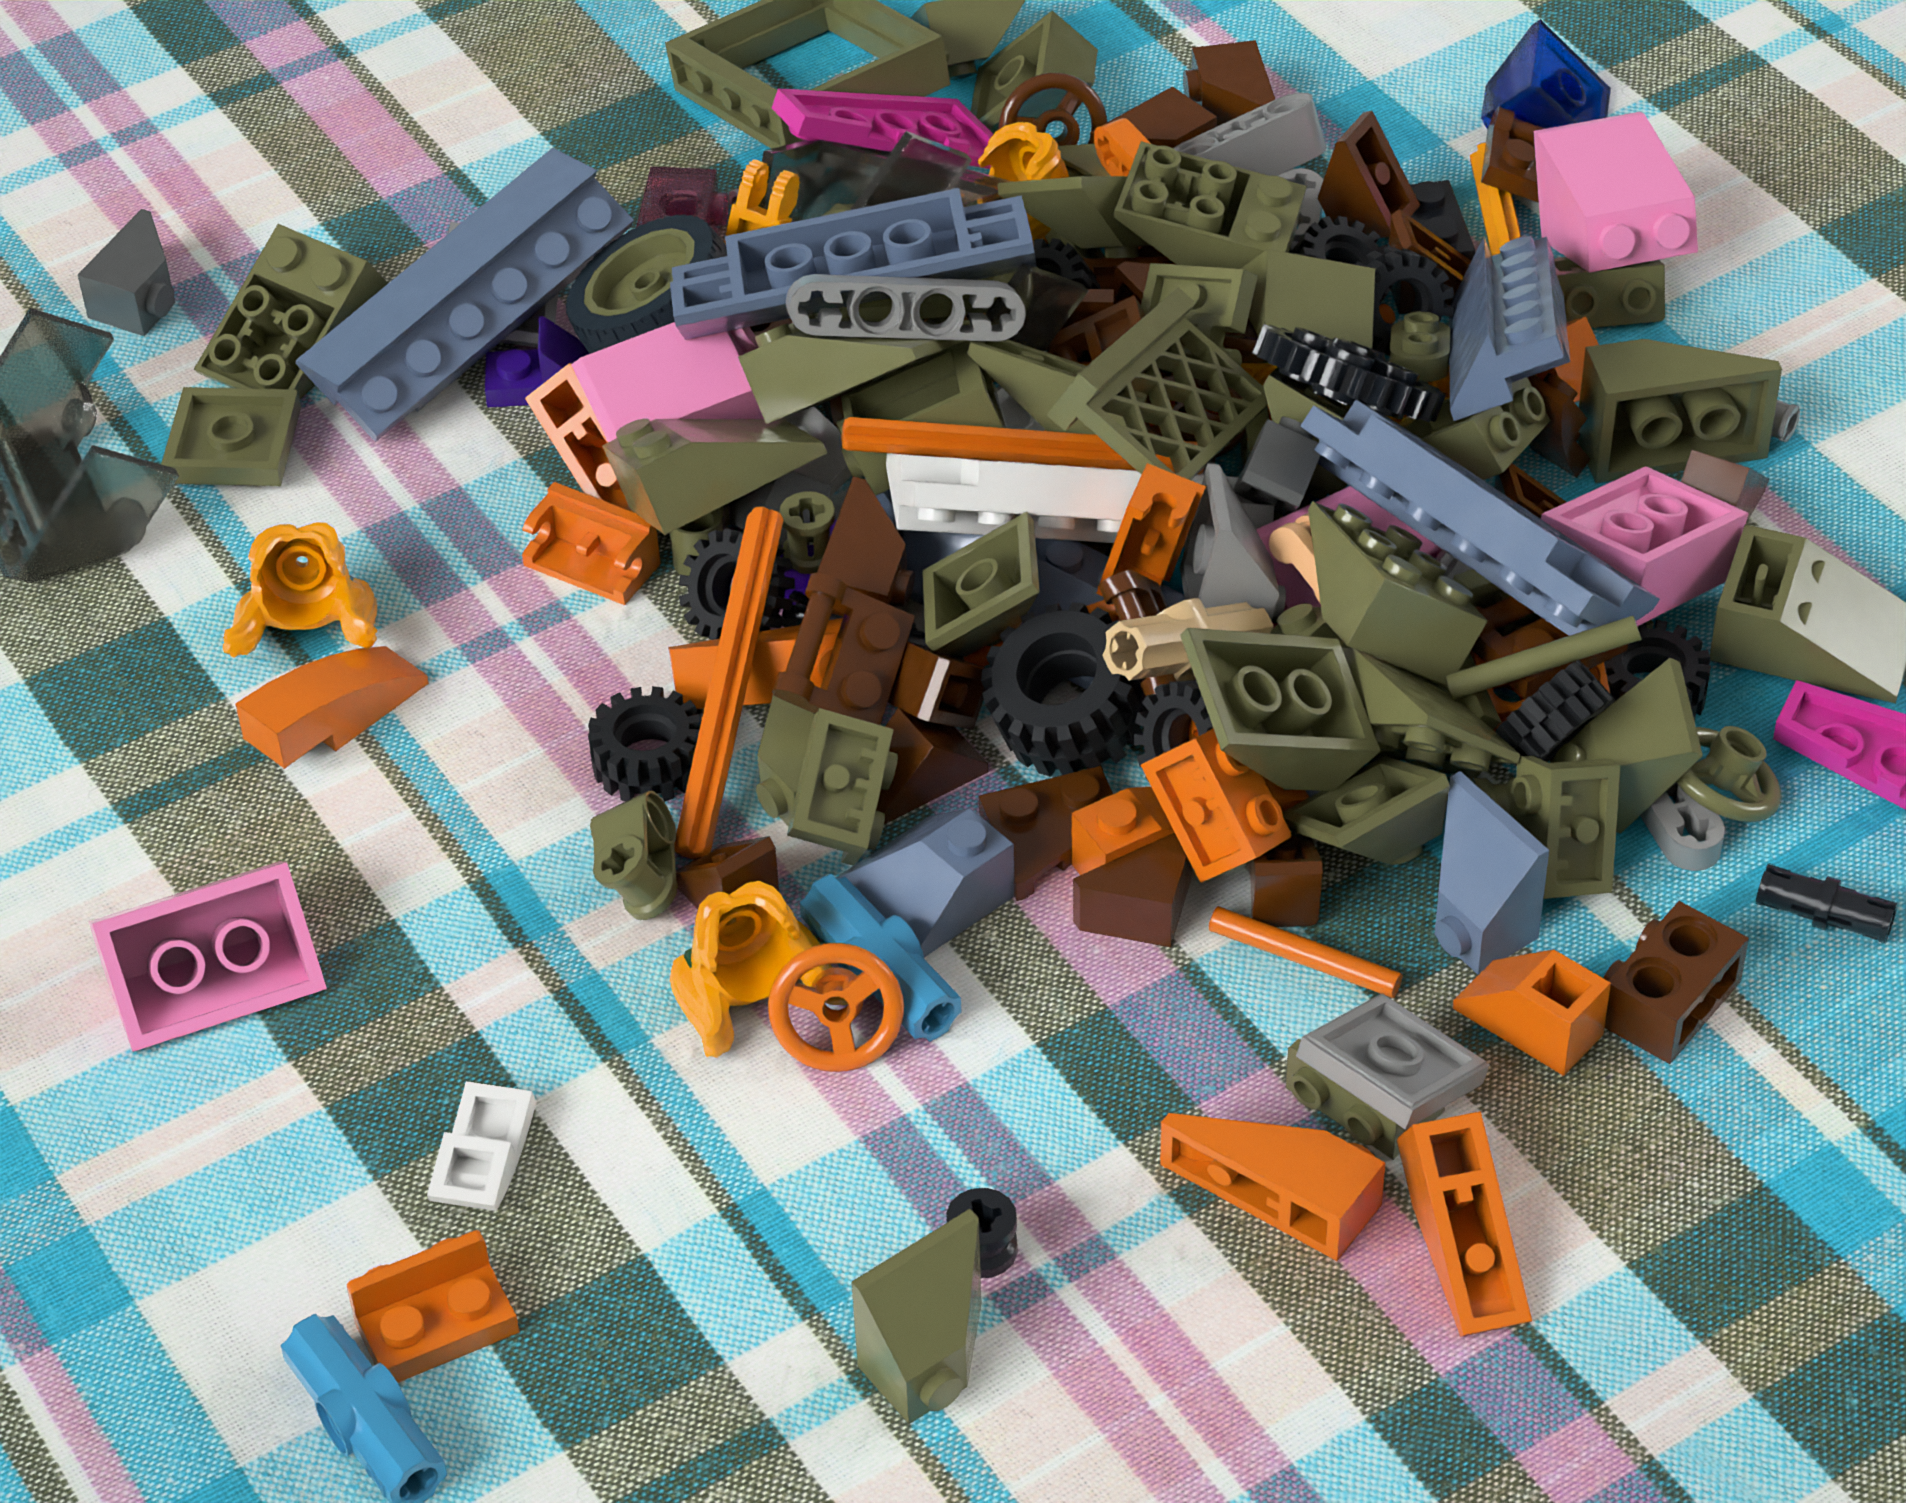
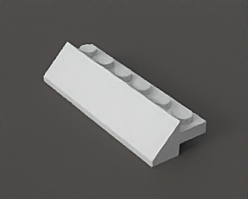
[886,453,1275,547]

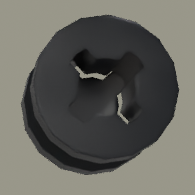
[946,1188,1018,1278]

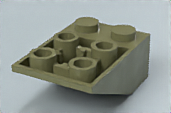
[1113,141,1307,269]
[194,224,388,399]
[1308,501,1487,686]
[1710,524,1906,704]
[1342,648,1520,772]

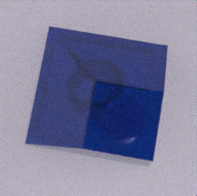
[1481,19,1611,130]

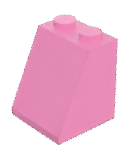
[1534,112,1698,273]
[571,322,764,442]

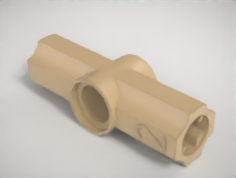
[1102,598,1274,681]

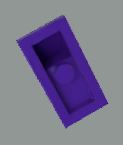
[485,316,589,408]

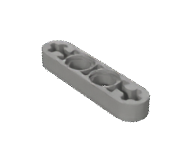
[785,274,1026,341]

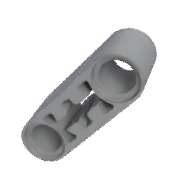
[1173,93,1327,176]

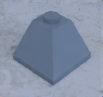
[1434,771,1549,975]
[836,808,1014,958]

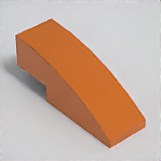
[235,646,429,769]

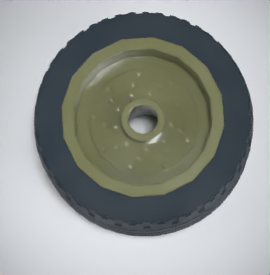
[566,214,727,354]

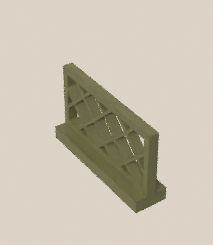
[1047,288,1268,480]

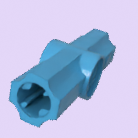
[799,874,962,1042]
[280,1313,447,1503]

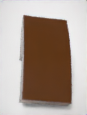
[1527,373,1591,478]

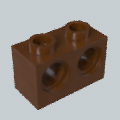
[1603,901,1749,1064]

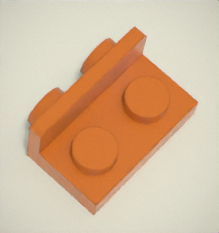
[1141,728,1291,883]
[347,1230,520,1383]

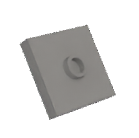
[1296,994,1490,1130]

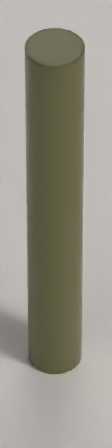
[1446,615,1642,700]

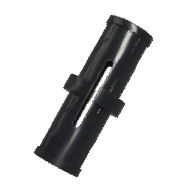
[1756,863,1898,943]

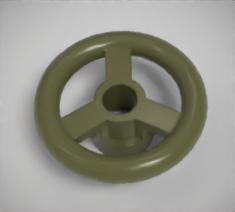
[1676,726,1782,822]

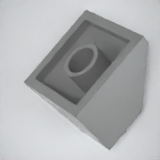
[1180,463,1286,623]

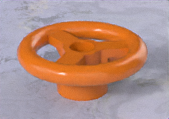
[768,943,904,1072]

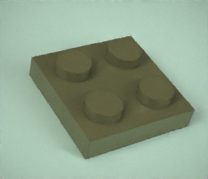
[160,387,301,486]

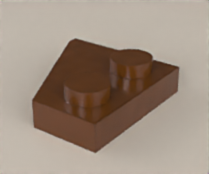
[979,766,1113,901]

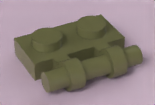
[1141,263,1257,373]

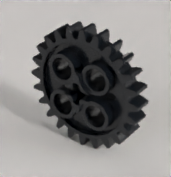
[1252,324,1446,422]

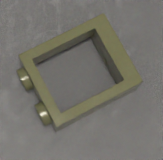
[837,340,1006,496]
[1399,377,1551,480]

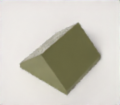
[1240,249,1375,349]

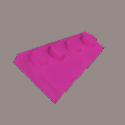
[772,88,993,169]
[1773,680,1906,810]

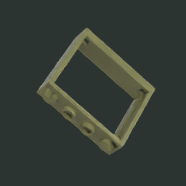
[665,0,951,159]

